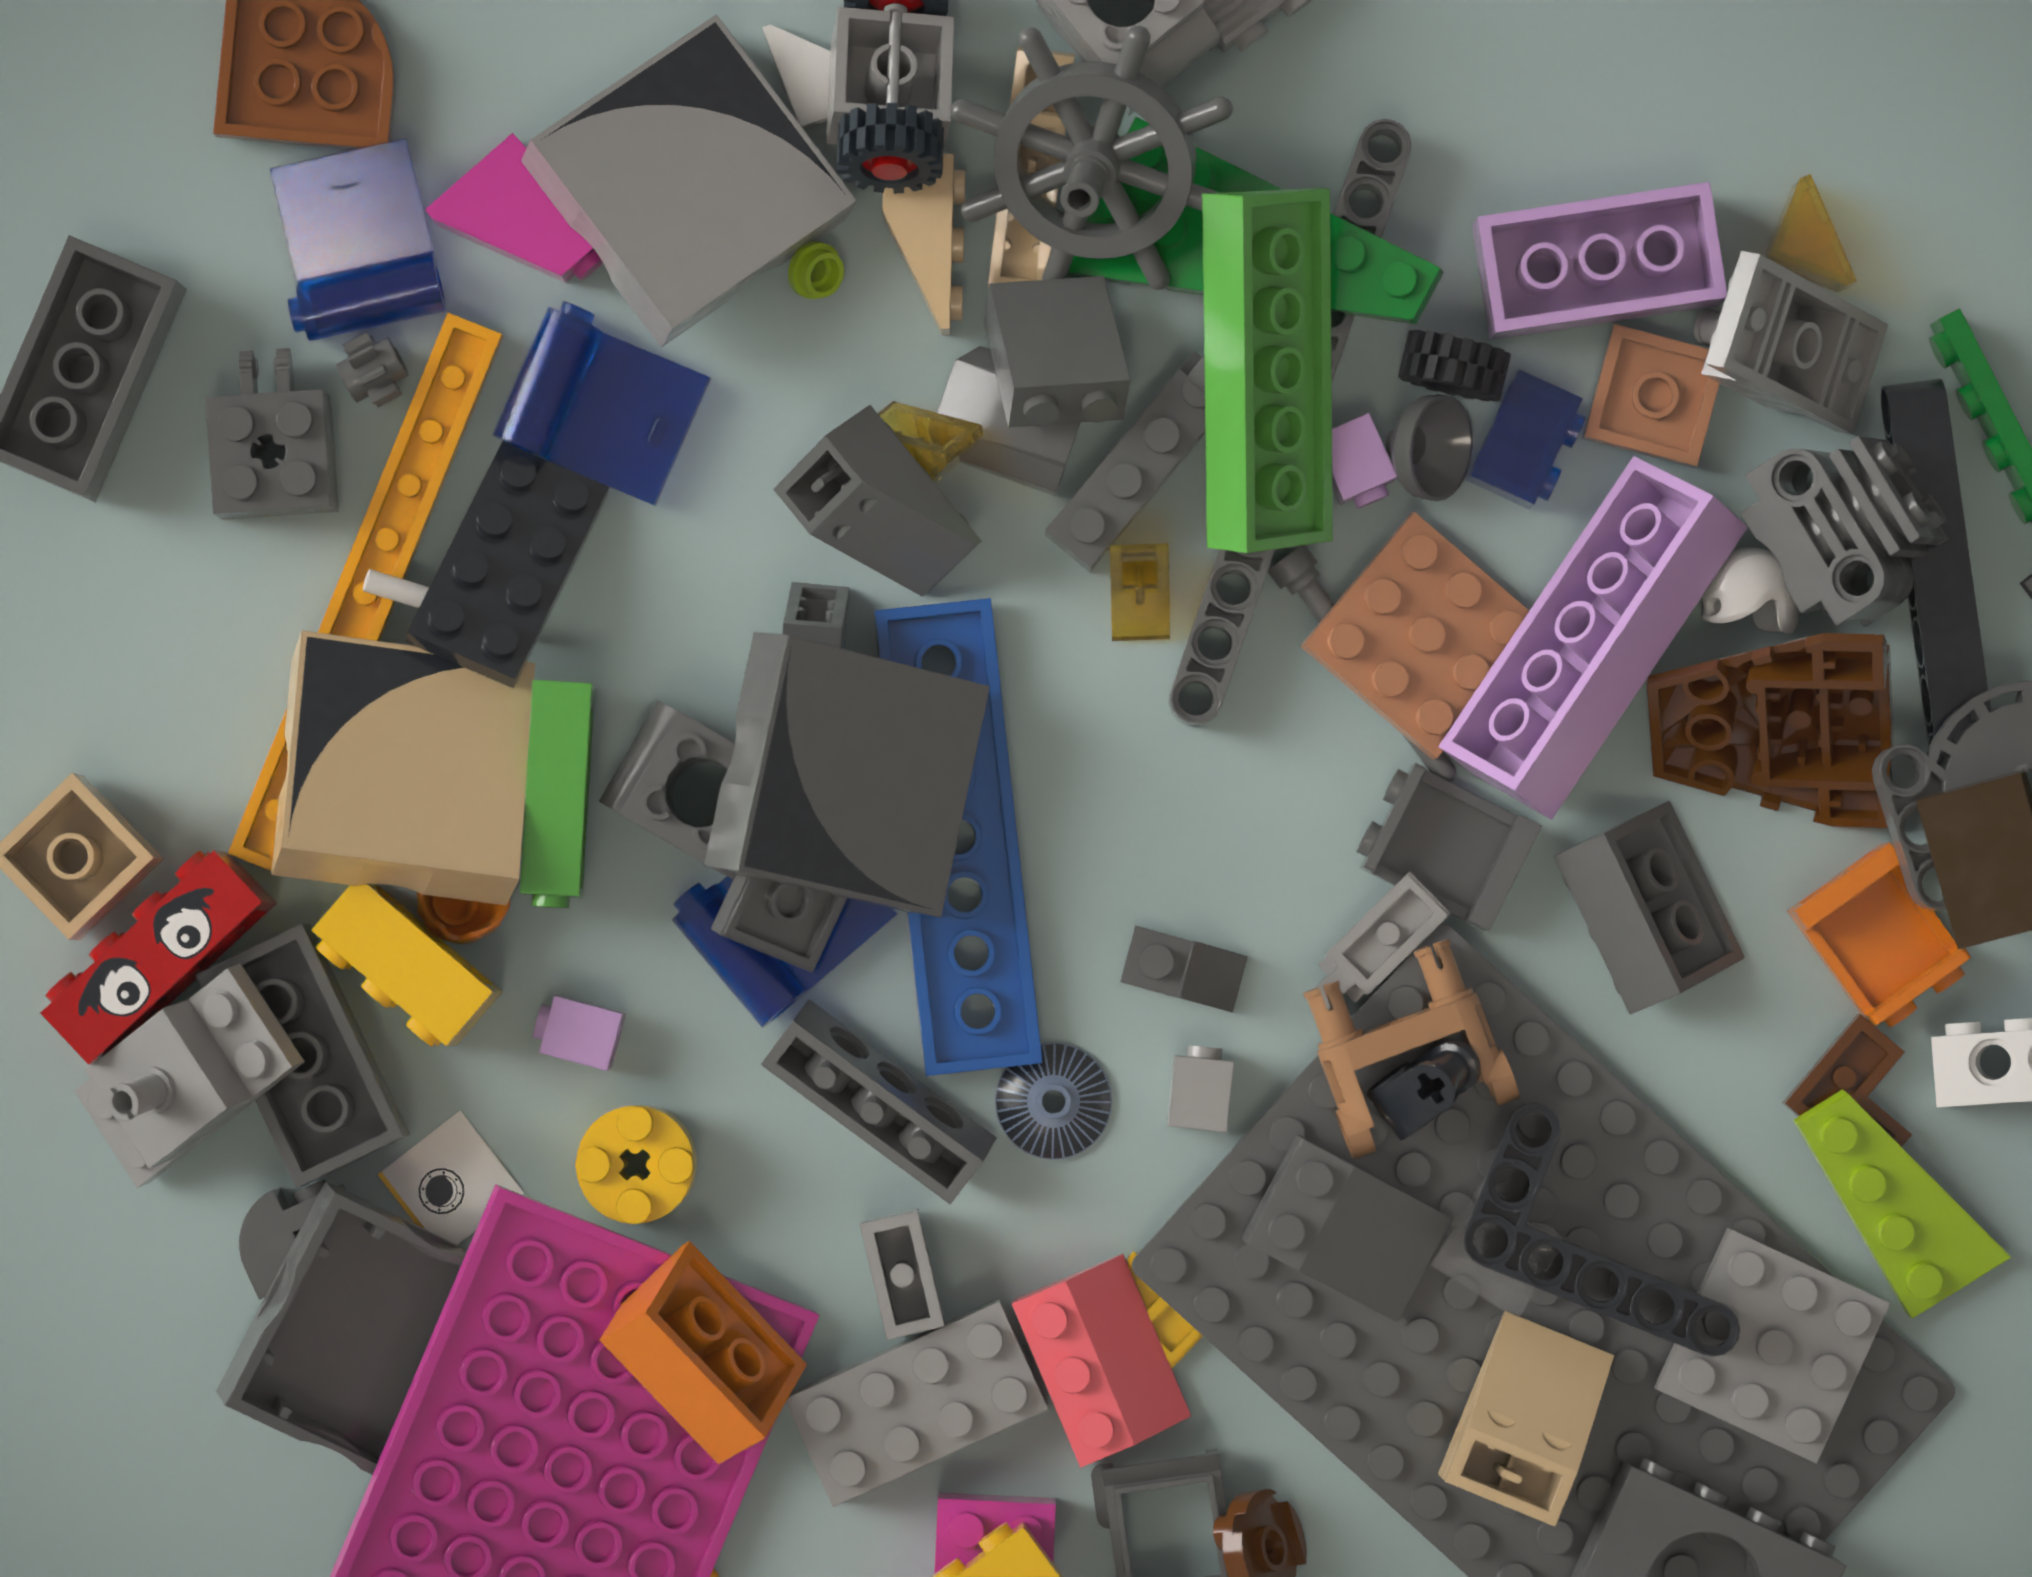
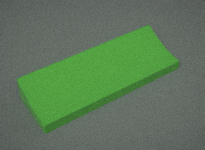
[1202,187,1333,553]

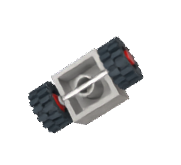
[826,0,954,194]

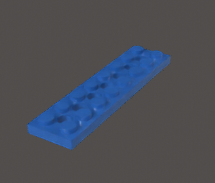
[874,598,1043,1076]

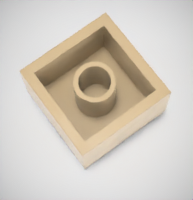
[0,773,164,940]

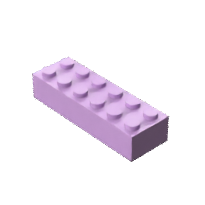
[1438,456,1748,820]

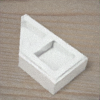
[762,24,831,129]

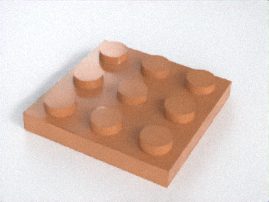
[1300,512,1529,759]

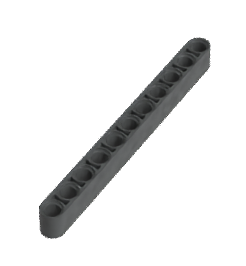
[1168,119,1412,727]

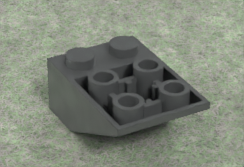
[773,405,982,597]

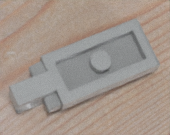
[1315,871,1451,1009]

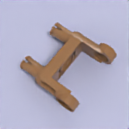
[1303,939,1520,1160]

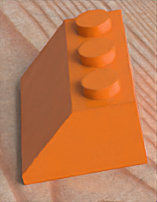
[600,1241,807,1464]

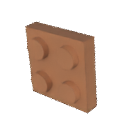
[1582,324,1719,468]

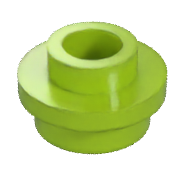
[788,241,844,299]

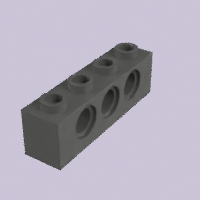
[761,999,997,1204]

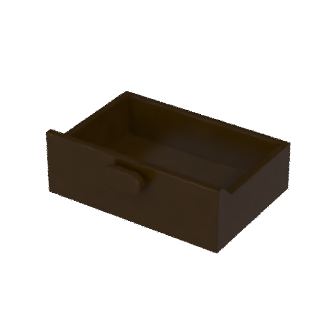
[1916,768,2032,950]

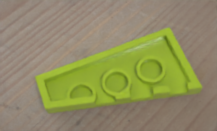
[1793,1089,2011,1319]

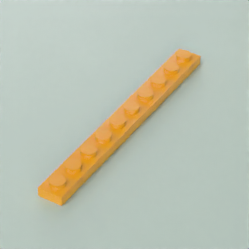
[228,312,504,871]

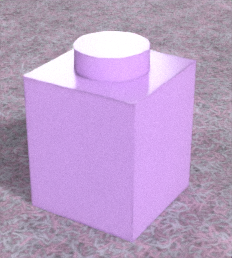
[1332,413,1397,509]
[533,996,626,1071]

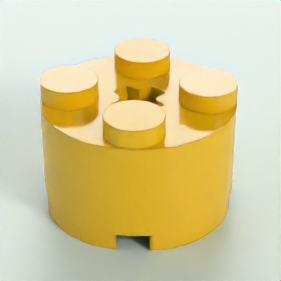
[575,1105,697,1224]

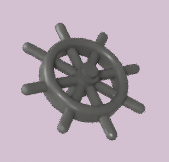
[951,26,1233,290]

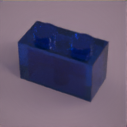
[1466,369,1586,509]

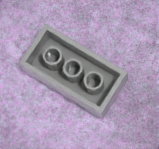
[786,1298,1048,1507]

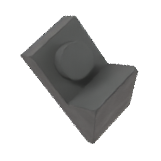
[1120,926,1248,1013]

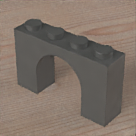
[1571,1457,1846,1577]

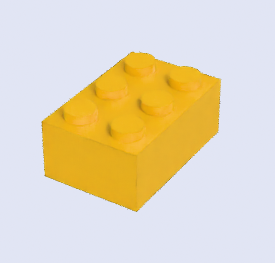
[311,884,503,1047]

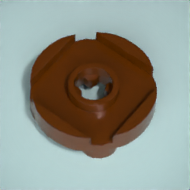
[1213,1489,1307,1577]

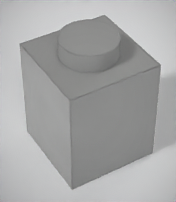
[1166,1045,1234,1132]

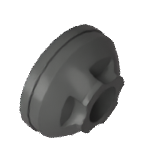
[1386,394,1473,501]

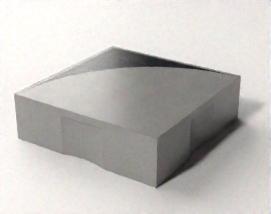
[521,14,857,348]

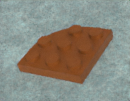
[213,0,395,153]

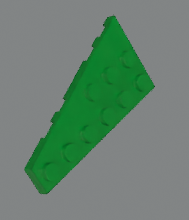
[1067,117,1444,324]

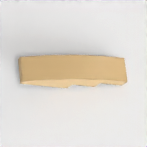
[988,47,1075,287]

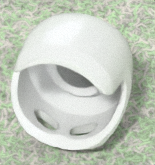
[1701,547,1799,634]

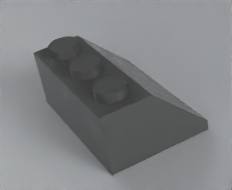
[1554,800,1745,1015]

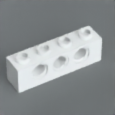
[1931,1018,2032,1107]

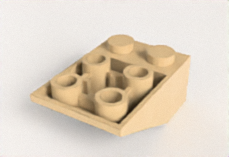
[1438,1310,1614,1527]

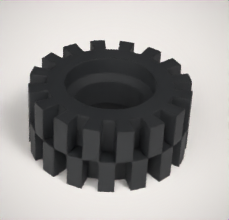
[1398,330,1511,402]

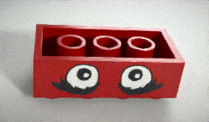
[40,850,277,1065]

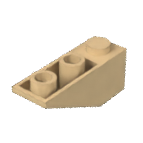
[882,154,966,335]

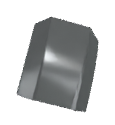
[932,346,1080,496]

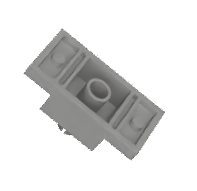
[1694,251,1888,435]
[74,964,305,1188]

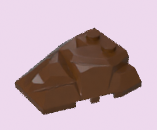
[1647,633,1894,828]

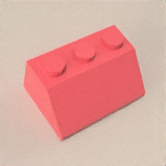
[1012,1253,1191,1468]

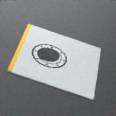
[377,1111,524,1245]

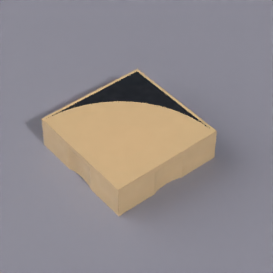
[271,630,535,905]

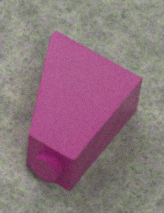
[425,133,603,283]

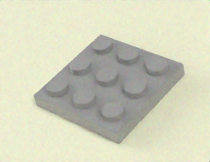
[1654,1228,1890,1464]

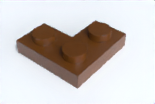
[1782,1014,1912,1147]

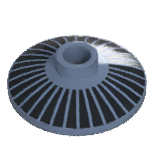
[995,1043,1112,1159]

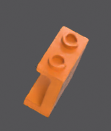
[1787,842,1971,1028]

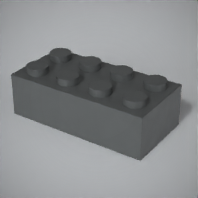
[0,235,187,503]
[195,923,411,1188]

